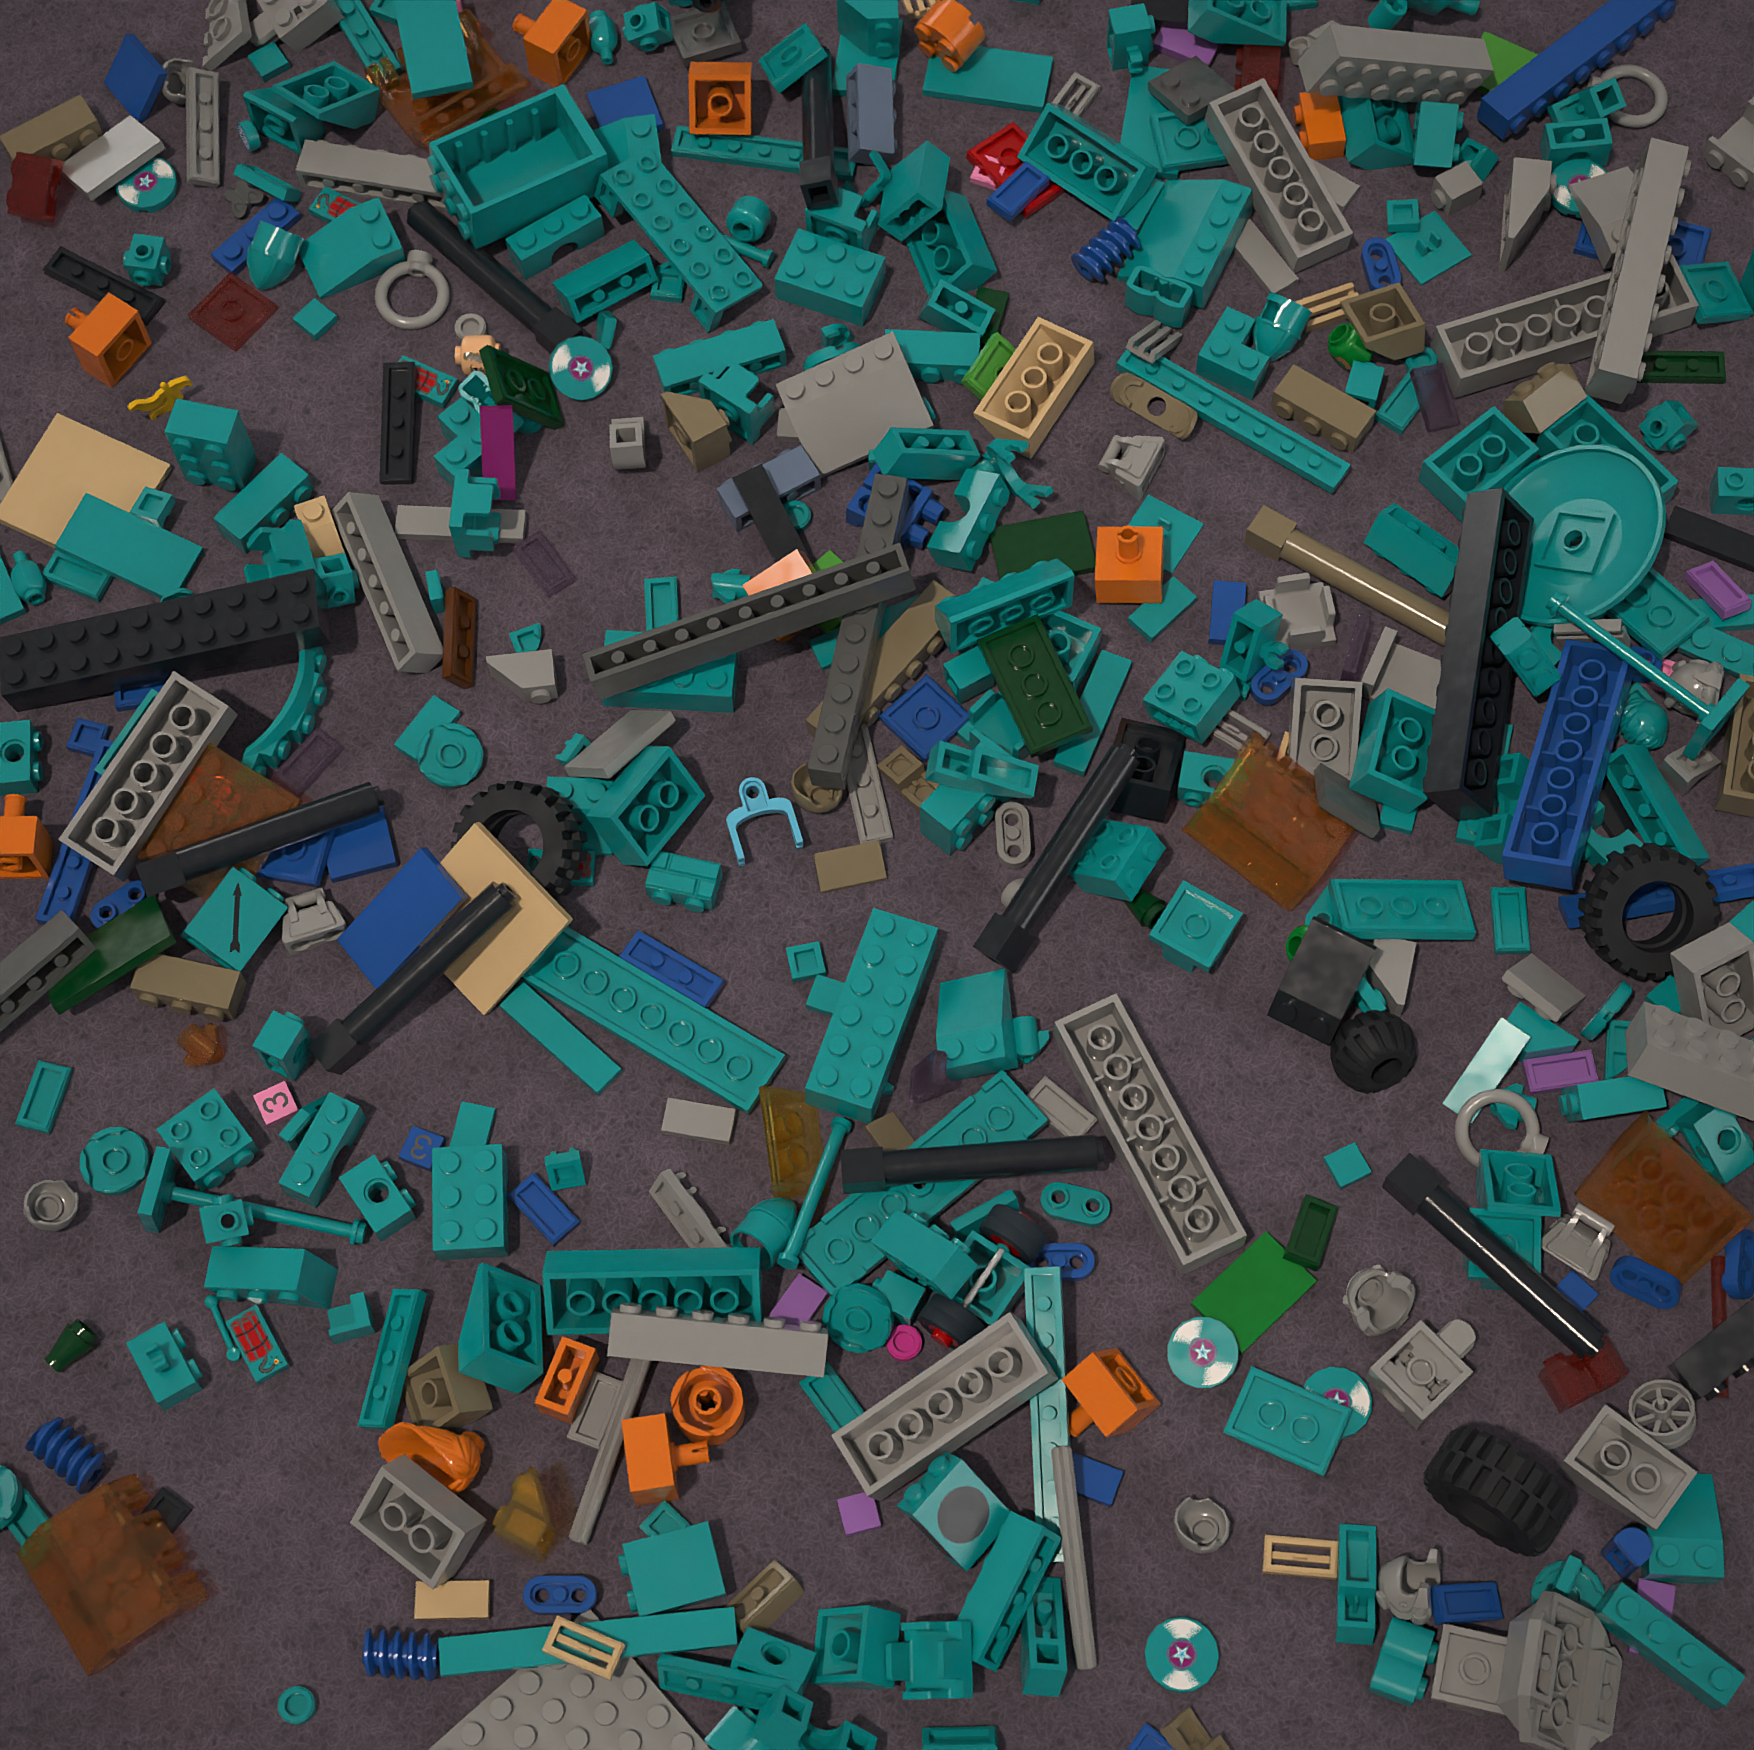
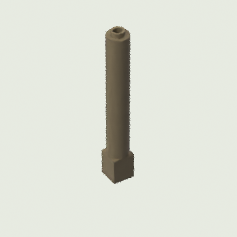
[1245,505,1450,647]

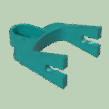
[971,438,1054,510]

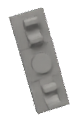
[648,1168,733,1248]

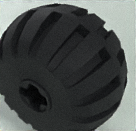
[1330,1010,1416,1094]

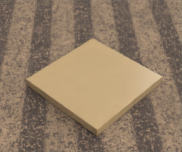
[0,413,172,548]
[432,822,573,1015]

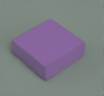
[837,1492,881,1537]

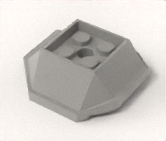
[1497,1591,1623,1750]

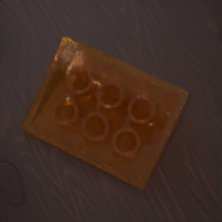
[137,743,303,900]
[1574,1111,1754,1286]

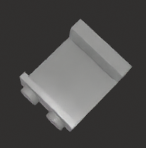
[1702,97,1754,193]
[1361,626,1441,709]

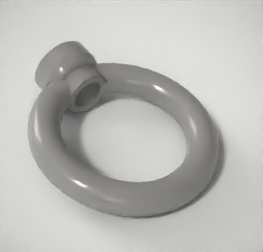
[1587,65,1668,128]
[375,250,450,330]
[1454,1089,1549,1168]

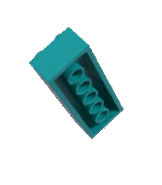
[805,908,938,1124]
[542,1247,763,1335]

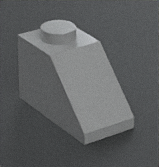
[486,649,558,704]
[1366,939,1417,1017]

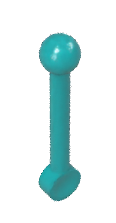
[204,1295,241,1362]

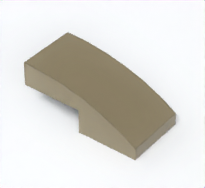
[877,745,940,813]
[1160,1707,1230,1750]

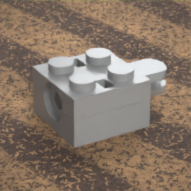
[249,0,345,53]
[1365,1319,1476,1430]

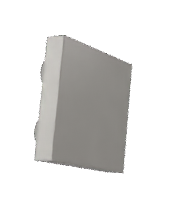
[1501,953,1586,1022]

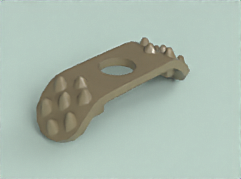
[1110,372,1197,440]

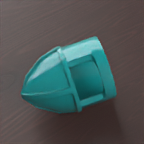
[246,220,304,290]
[1253,292,1312,362]
[730,1198,798,1270]

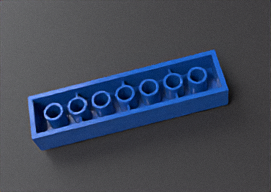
[1502,639,1634,890]

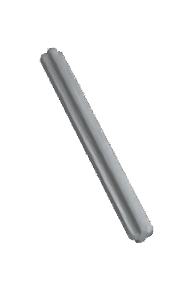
[569,1358,652,1545]
[1051,1446,1097,1670]

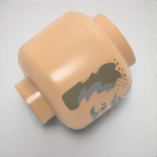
[455,335,502,376]

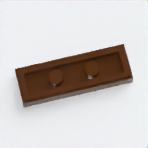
[442,586,476,689]

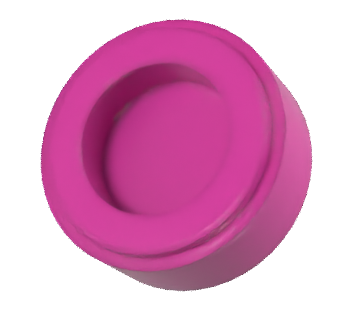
[886,1325,922,1362]

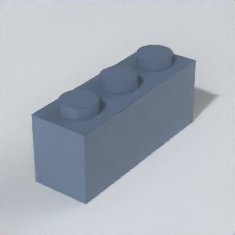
[846,63,897,165]
[716,445,821,532]

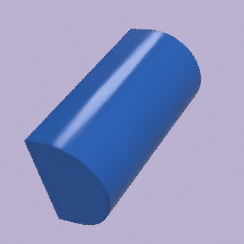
[1601,1528,1652,1580]

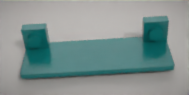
[594,149,763,333]

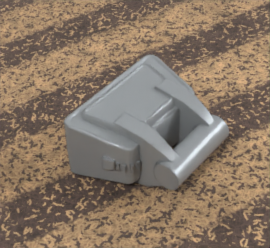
[1098,435,1165,500]
[282,887,348,955]
[1541,1203,1615,1281]

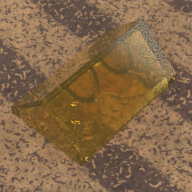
[759,1085,828,1200]

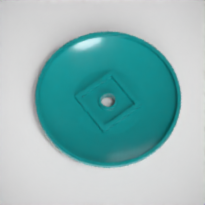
[1503,444,1666,627]

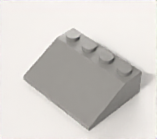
[776,331,935,478]

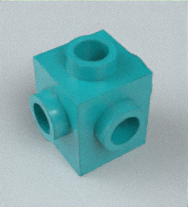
[623,2,674,51]
[123,233,171,286]
[1638,400,1699,451]
[314,553,359,608]
[198,1194,254,1247]

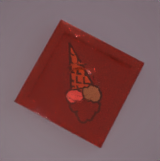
[188,272,278,352]

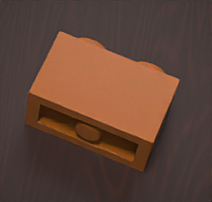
[1293,92,1346,160]
[534,1336,600,1425]

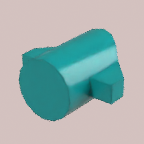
[711,569,752,604]
[1013,1016,1050,1064]
[1490,1083,1537,1130]

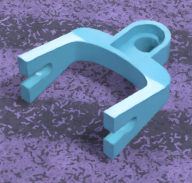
[726,777,803,867]

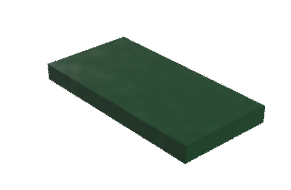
[977,614,1093,758]
[47,895,177,1015]

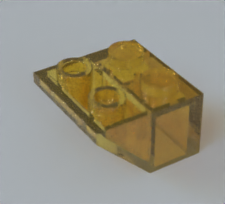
[493,1466,558,1565]

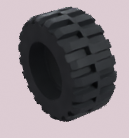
[451,781,588,903]
[1578,843,1720,980]
[1424,1426,1572,1557]

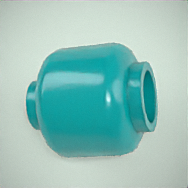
[726,196,771,243]

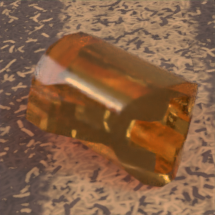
[177,1023,225,1067]

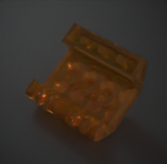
[364,8,529,148]
[1182,730,1354,912]
[16,1474,209,1677]

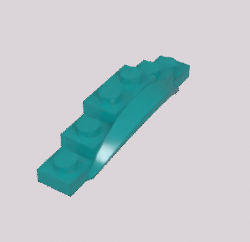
[234,646,327,795]

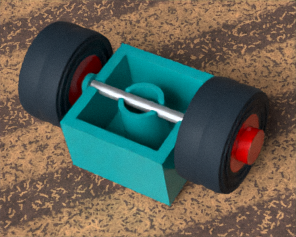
[918,1204,1047,1350]

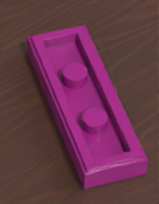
[479,405,516,500]

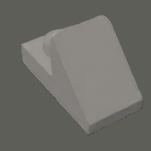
[1660,745,1721,797]

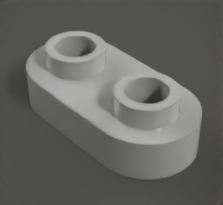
[995,802,1031,869]

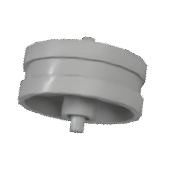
[1628,1379,1697,1450]

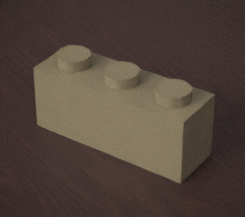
[0,94,103,179]
[1271,364,1376,454]
[130,954,247,1022]

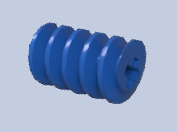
[1071,216,1141,282]
[25,1417,106,1494]
[362,1628,442,1682]

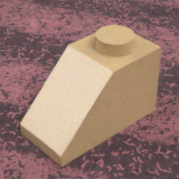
[294,495,346,559]

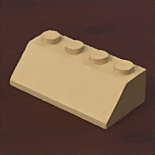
[974,317,1094,459]

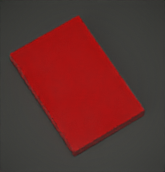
[966,122,1067,218]

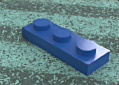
[211,197,302,277]
[619,930,724,1009]

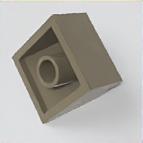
[1340,282,1425,361]
[1503,362,1587,433]
[661,391,732,473]
[402,1344,493,1431]

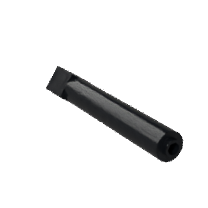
[799,45,838,210]
[407,201,584,354]
[973,743,1140,973]
[135,782,385,897]
[307,881,517,1075]
[840,1134,1104,1194]
[1382,1153,1606,1360]

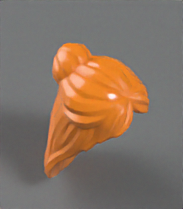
[378,1422,485,1493]

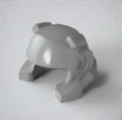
[1664,659,1725,727]
[1343,1265,1416,1337]
[1376,1549,1442,1625]

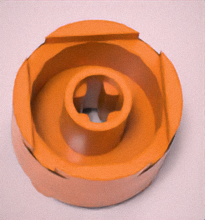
[914,0,986,72]
[671,1366,746,1446]

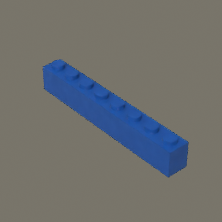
[1476,0,1676,140]

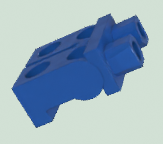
[846,462,945,550]

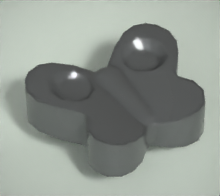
[224,179,263,219]

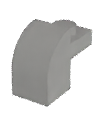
[609,417,647,470]

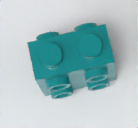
[1143,651,1240,744]
[1069,819,1166,901]
[156,1088,259,1192]

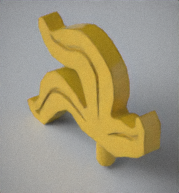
[128,376,193,421]

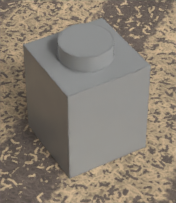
[1431,161,1483,216]

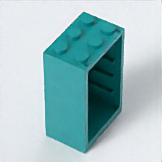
[427,84,608,249]

